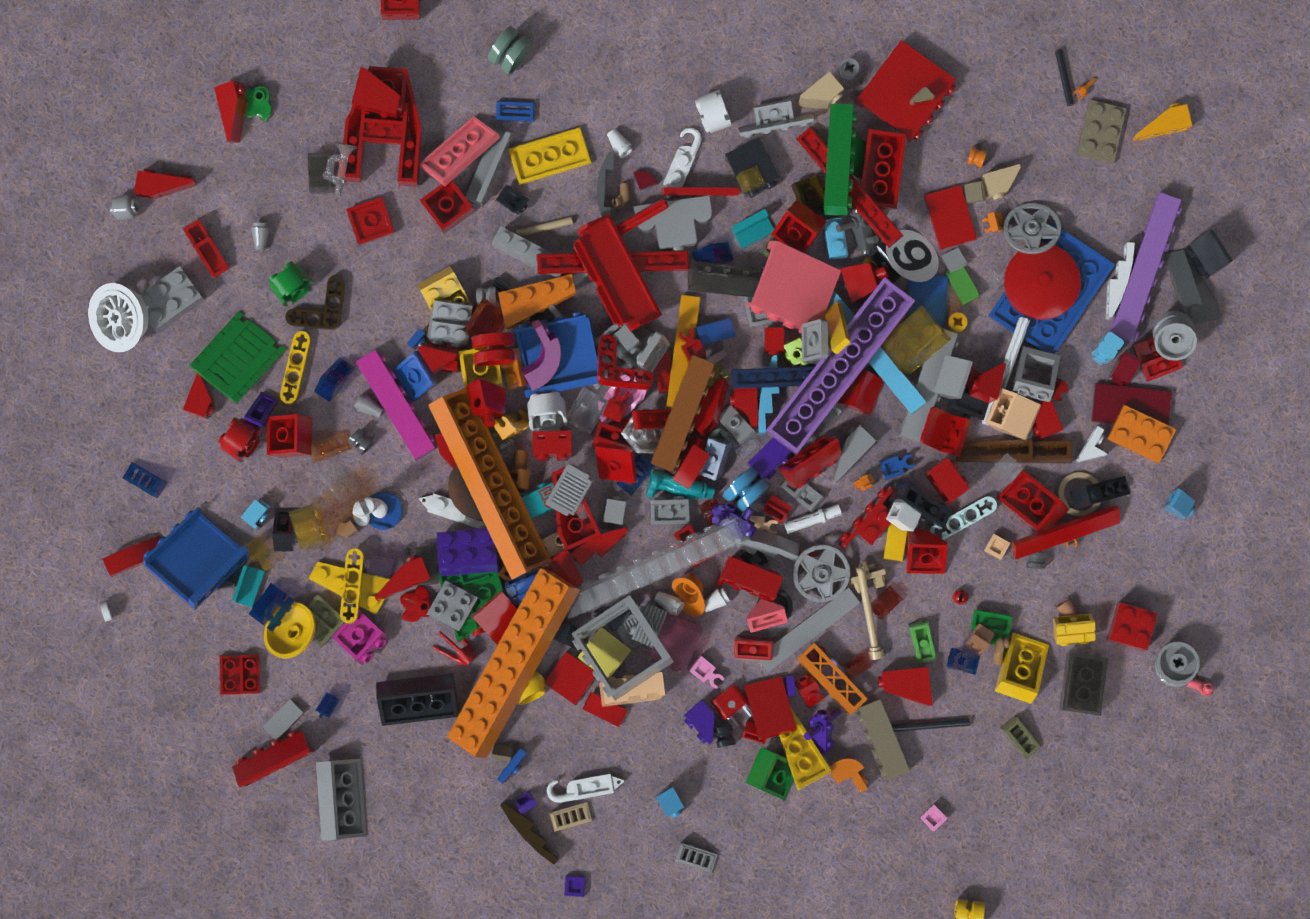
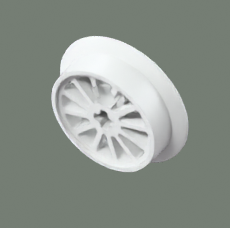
[88,283,149,352]

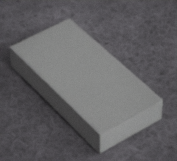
[263,699,304,740]

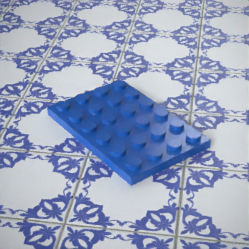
[988,222,1115,354]

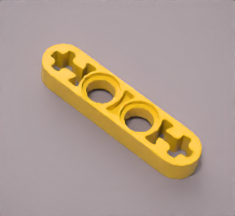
[280,331,311,405]
[340,548,364,624]

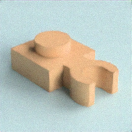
[750,516,778,534]

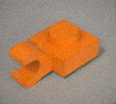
[853,474,875,491]

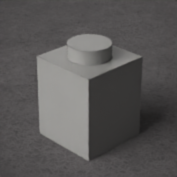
[603,496,626,526]

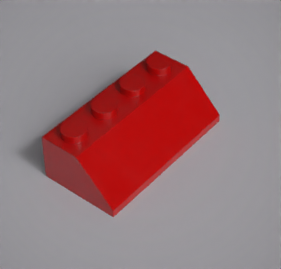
[860,129,907,210]
[232,730,314,788]

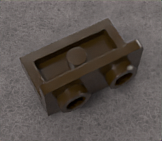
[791,174,825,216]

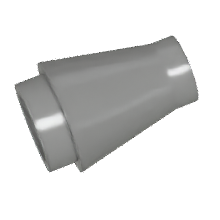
[251,223,270,250]
[354,394,384,418]

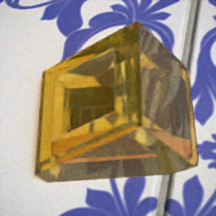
[736,166,765,193]

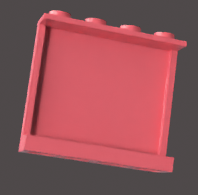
[745,241,841,334]

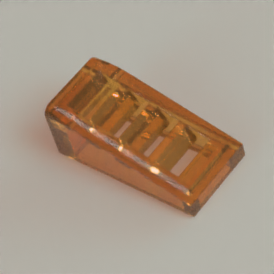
[310,431,351,464]

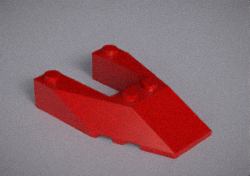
[340,66,422,187]

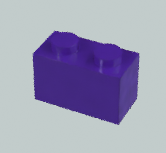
[747,438,791,480]

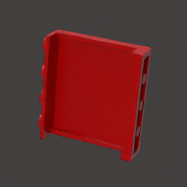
[855,40,956,143]

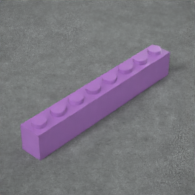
[1109,192,1182,344]

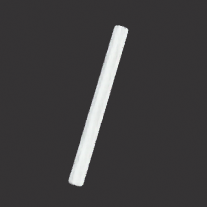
[982,317,1030,426]

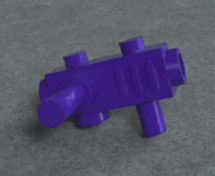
[711,503,757,538]
[804,708,841,756]

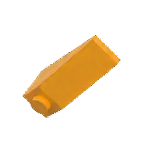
[1133,103,1192,142]

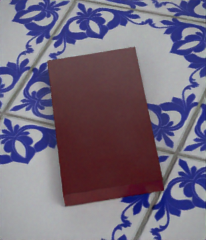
[1091,383,1172,425]

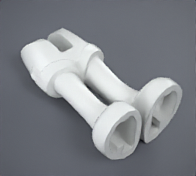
[352,497,388,526]

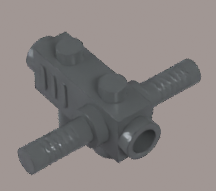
[836,209,879,254]

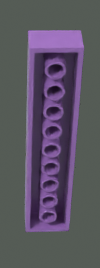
[766,277,915,455]

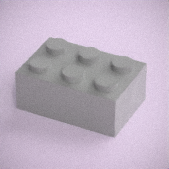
[139,266,205,333]

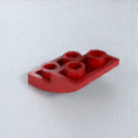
[219,655,260,695]

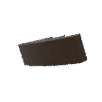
[500,802,558,865]

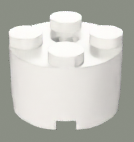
[695,90,732,133]
[527,392,567,431]

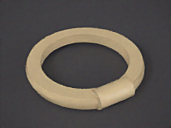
[1057,472,1101,517]

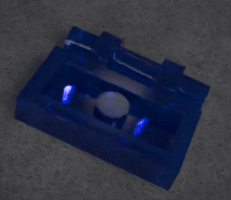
[249,583,295,632]

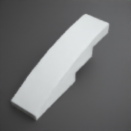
[1106,242,1135,320]

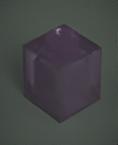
[365,555,396,579]

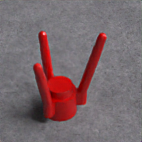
[432,631,477,667]

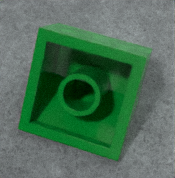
[745,748,794,801]

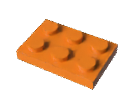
[1107,404,1176,464]

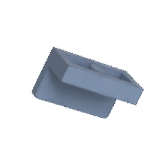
[699,437,733,480]

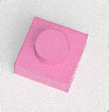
[920,804,948,832]

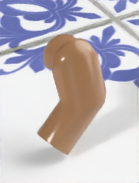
[611,183,630,209]
[993,638,1010,665]

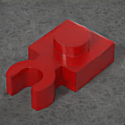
[679,328,707,364]
[602,387,629,424]

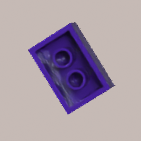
[437,528,499,576]

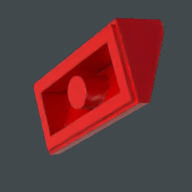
[734,636,774,661]

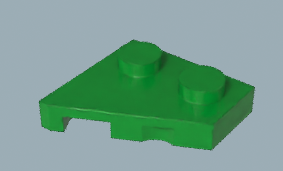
[970,609,1012,653]

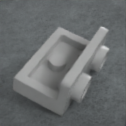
[650,496,690,526]

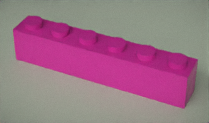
[355,350,436,461]

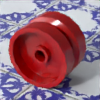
[471,332,516,367]

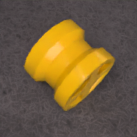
[947,312,968,333]

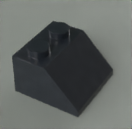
[1186,229,1233,279]

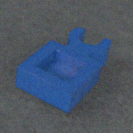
[879,454,915,481]

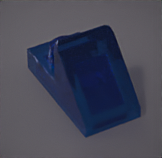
[946,648,980,675]

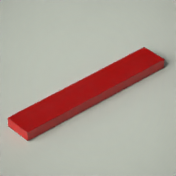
[1012,505,1120,560]

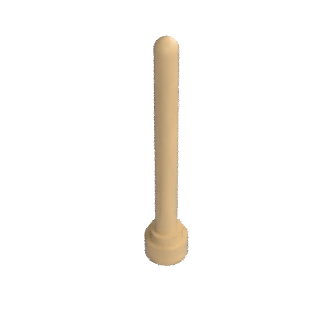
[857,568,885,660]

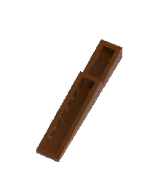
[956,439,1072,463]

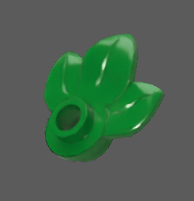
[244,86,272,122]

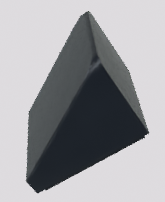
[739,550,768,566]

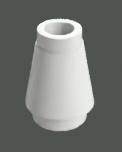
[607,129,632,158]
[704,587,731,613]
[654,591,684,616]

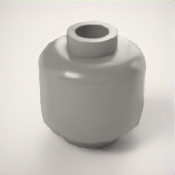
[110,194,140,221]

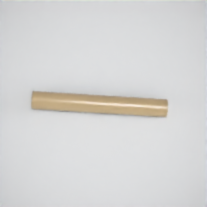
[516,217,573,237]

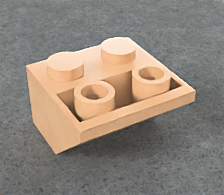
[986,388,1041,440]

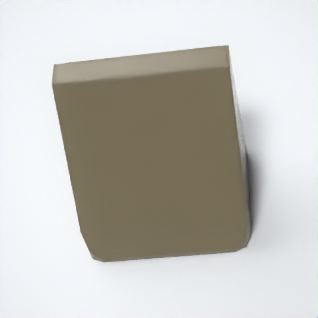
[492,743,513,761]

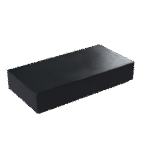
[948,392,989,420]

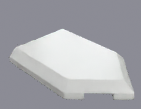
[621,417,663,453]

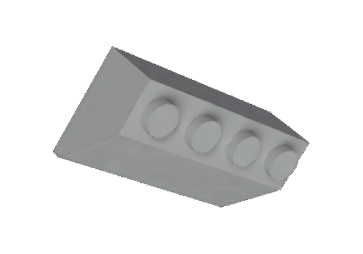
[316,759,366,840]

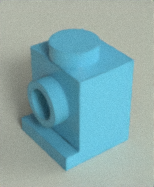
[241,500,271,531]

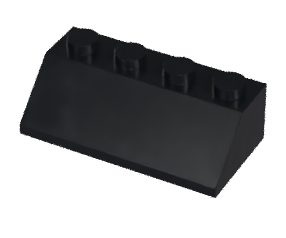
[376,673,459,726]

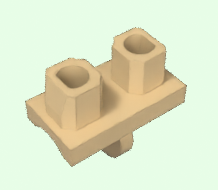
[850,560,886,593]

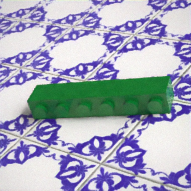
[824,104,857,215]

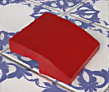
[1132,336,1183,382]
[536,550,584,587]

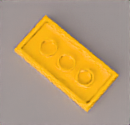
[508,127,592,185]

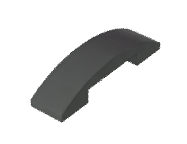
[597,151,614,217]

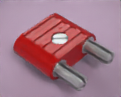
[710,683,752,729]

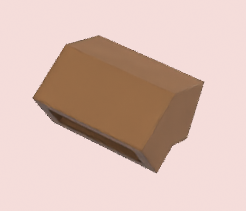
[336,520,359,539]

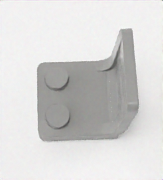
[802,319,831,364]
[616,327,670,373]

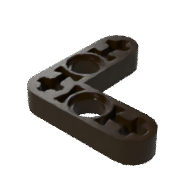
[285,275,345,330]

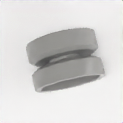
[1152,311,1197,361]
[1154,642,1200,688]

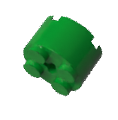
[269,261,314,306]

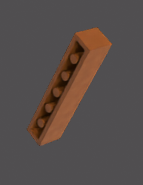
[650,355,716,472]

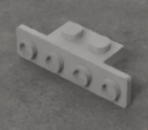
[738,99,814,138]

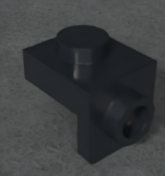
[496,185,529,215]

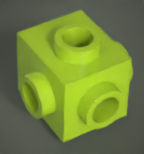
[783,336,808,367]

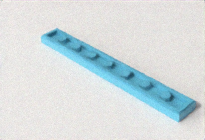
[826,291,927,415]

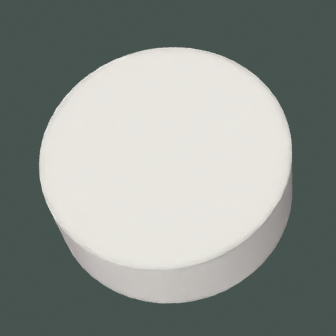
[100,602,112,622]

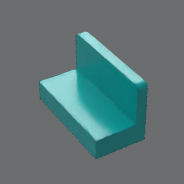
[731,209,774,249]
[232,564,265,608]

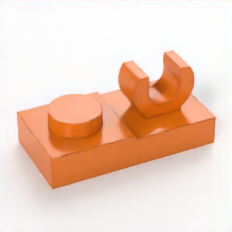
[501,348,527,391]

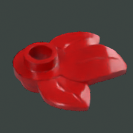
[400,586,433,622]

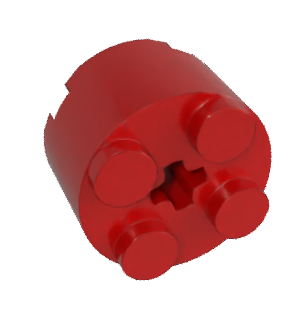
[218,417,263,463]

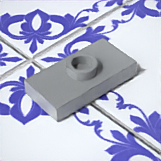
[719,405,755,445]

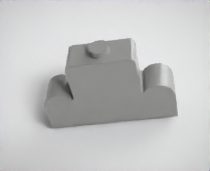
[634,196,712,251]

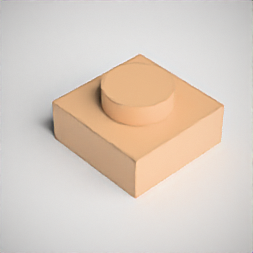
[984,534,1010,560]

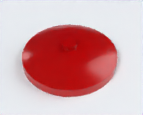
[1003,243,1081,320]

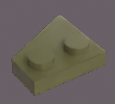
[306,595,345,648]

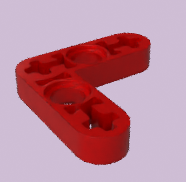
[597,334,654,390]

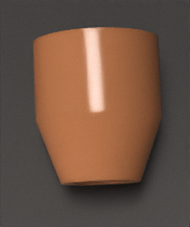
[1056,598,1076,616]

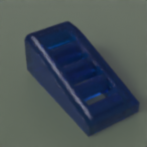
[617,453,655,496]
[123,462,167,498]

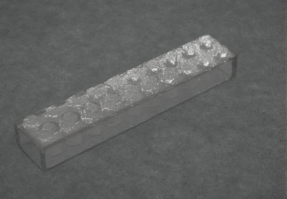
[567,516,751,619]

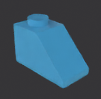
[1163,488,1195,519]
[656,787,684,818]

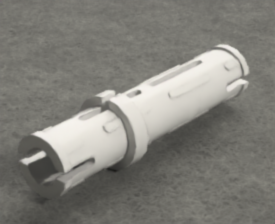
[784,504,842,534]

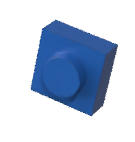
[407,329,426,351]

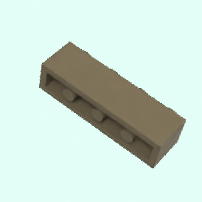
[856,699,910,780]

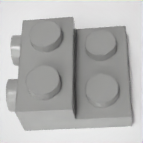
[427,299,473,347]

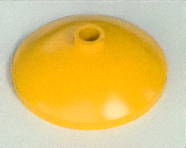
[264,602,316,659]

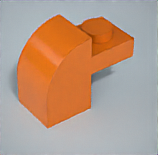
[829,758,868,793]

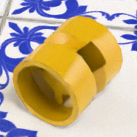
[954,899,985,919]

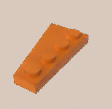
[498,274,577,330]

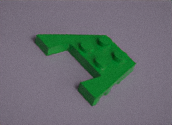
[437,570,504,642]

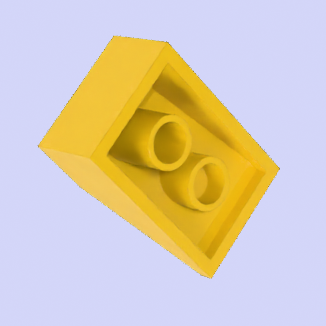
[995,633,1049,704]

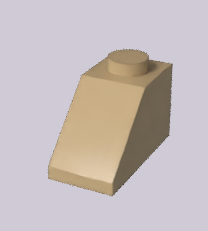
[981,164,1021,201]

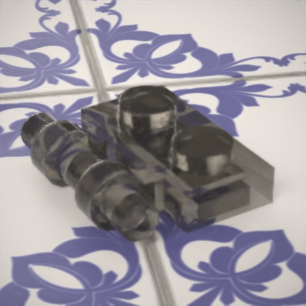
[401,546,438,586]

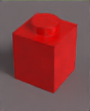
[764,328,784,356]

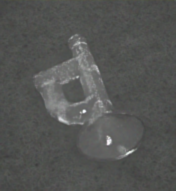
[322,143,358,197]

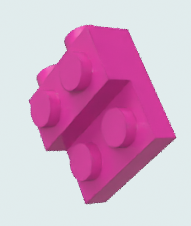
[332,610,388,665]

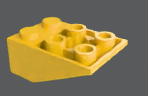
[417,266,472,325]

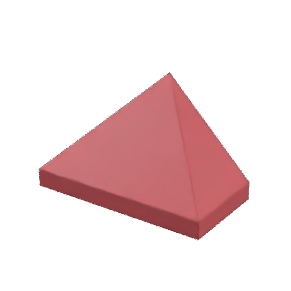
[746,599,788,633]

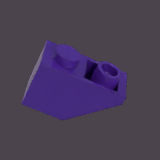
[684,700,714,744]

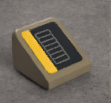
[910,87,935,105]

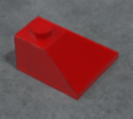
[906,529,948,574]

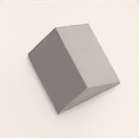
[934,355,973,399]

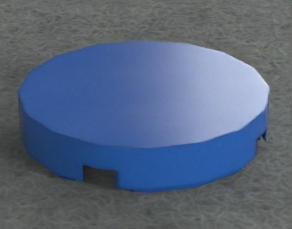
[369,492,403,530]

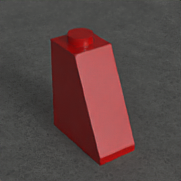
[351,67,404,118]
[878,667,933,706]

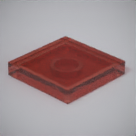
[463,298,505,337]

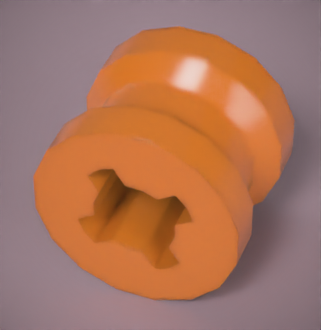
[967,146,987,168]

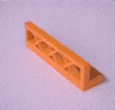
[796,643,867,715]

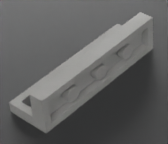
[465,130,512,207]

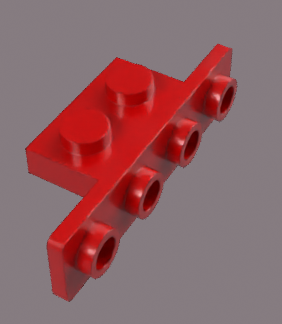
[839,486,894,548]

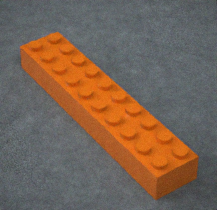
[428,388,551,579]
[447,568,580,759]

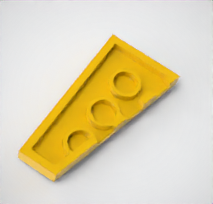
[308,562,390,615]
[779,706,831,791]

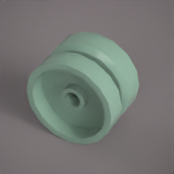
[487,26,533,76]

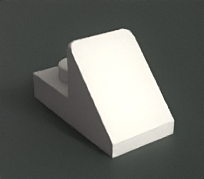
[1076,426,1108,462]

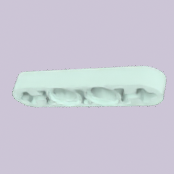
[929,496,997,540]

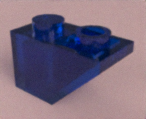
[314,357,355,402]

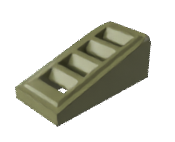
[1000,716,1041,759]

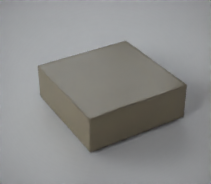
[964,181,986,204]

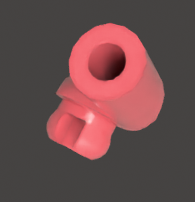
[1186,679,1214,696]

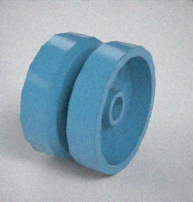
[722,466,770,515]

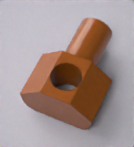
[508,450,530,490]

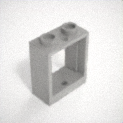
[1012,346,1060,402]

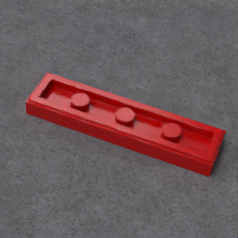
[661,187,739,196]

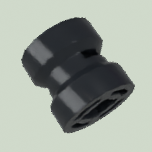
[713,725,736,748]

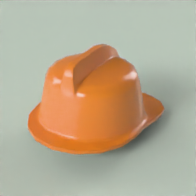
[672,573,706,617]

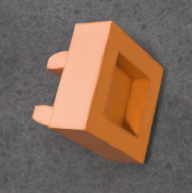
[982,212,1004,233]

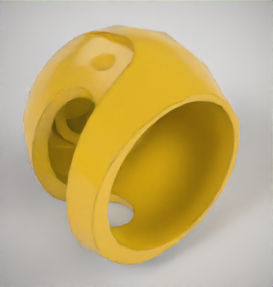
[518,670,545,705]

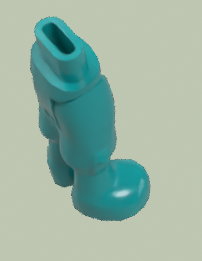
[646,469,715,500]

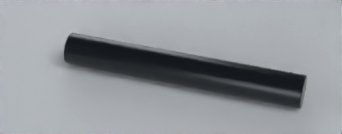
[1055,50,1074,106]

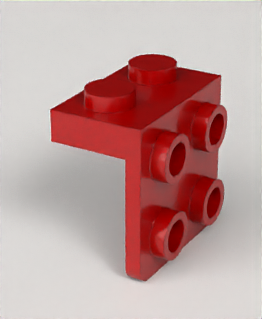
[920,407,972,457]

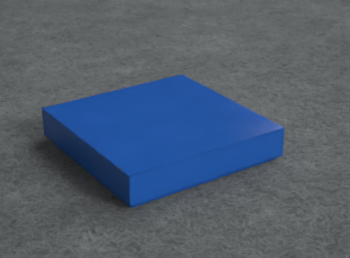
[392,350,438,402]

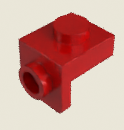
[795,674,825,708]

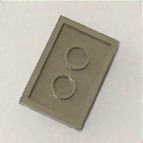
[1077,100,1126,164]

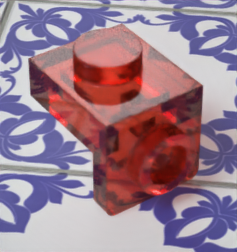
[699,498,721,532]
[871,585,903,619]

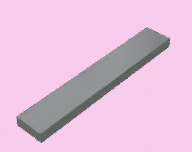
[759,588,860,672]

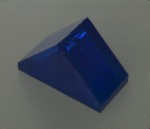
[692,242,734,271]

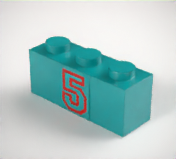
[520,482,553,520]

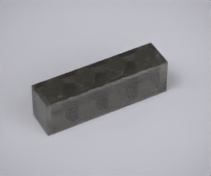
[688,261,764,298]

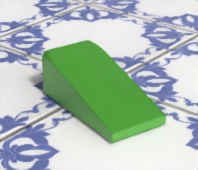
[945,267,980,306]
[908,620,937,664]

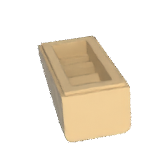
[549,802,592,832]

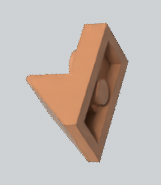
[964,624,994,655]

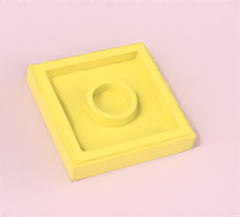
[577,627,631,677]

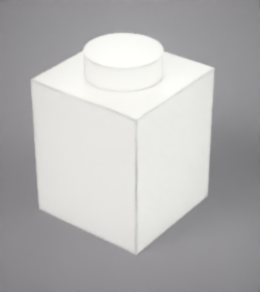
[886,502,921,531]

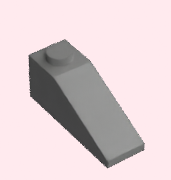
[833,425,876,484]

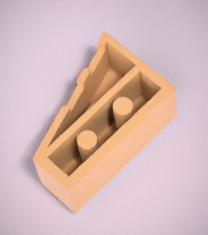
[599,672,666,707]

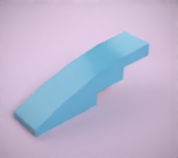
[758,355,779,435]

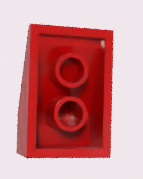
[997,469,1069,533]

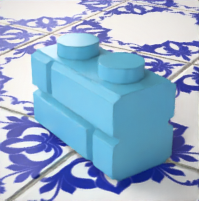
[823,218,848,261]
[1091,332,1124,365]

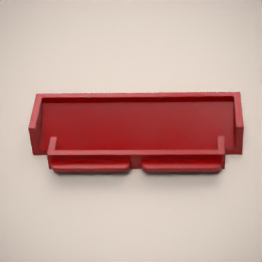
[573,214,662,332]

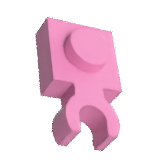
[689,655,724,689]

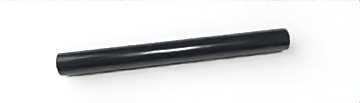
[892,718,970,732]

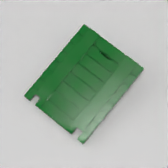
[189,311,286,404]

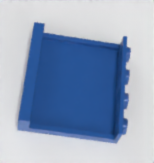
[512,312,599,398]
[143,507,249,610]

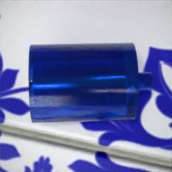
[316,692,340,718]

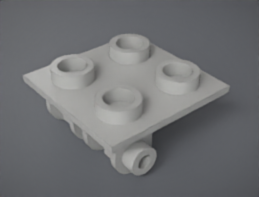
[427,581,478,631]

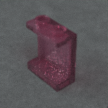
[650,613,703,673]

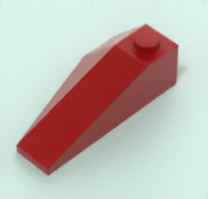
[552,466,601,551]

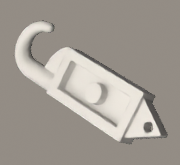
[663,128,702,199]
[419,493,487,529]
[547,774,624,803]

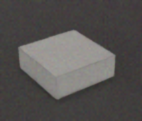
[941,248,967,274]

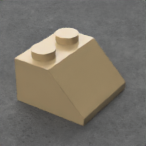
[798,72,844,109]

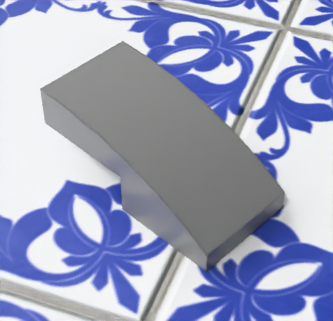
[781,481,824,513]

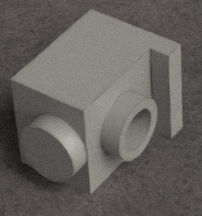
[612,325,643,357]

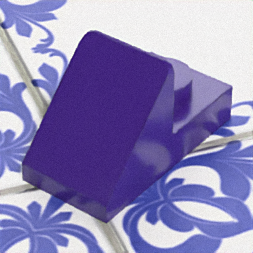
[244,392,278,427]

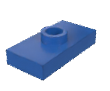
[497,749,527,784]

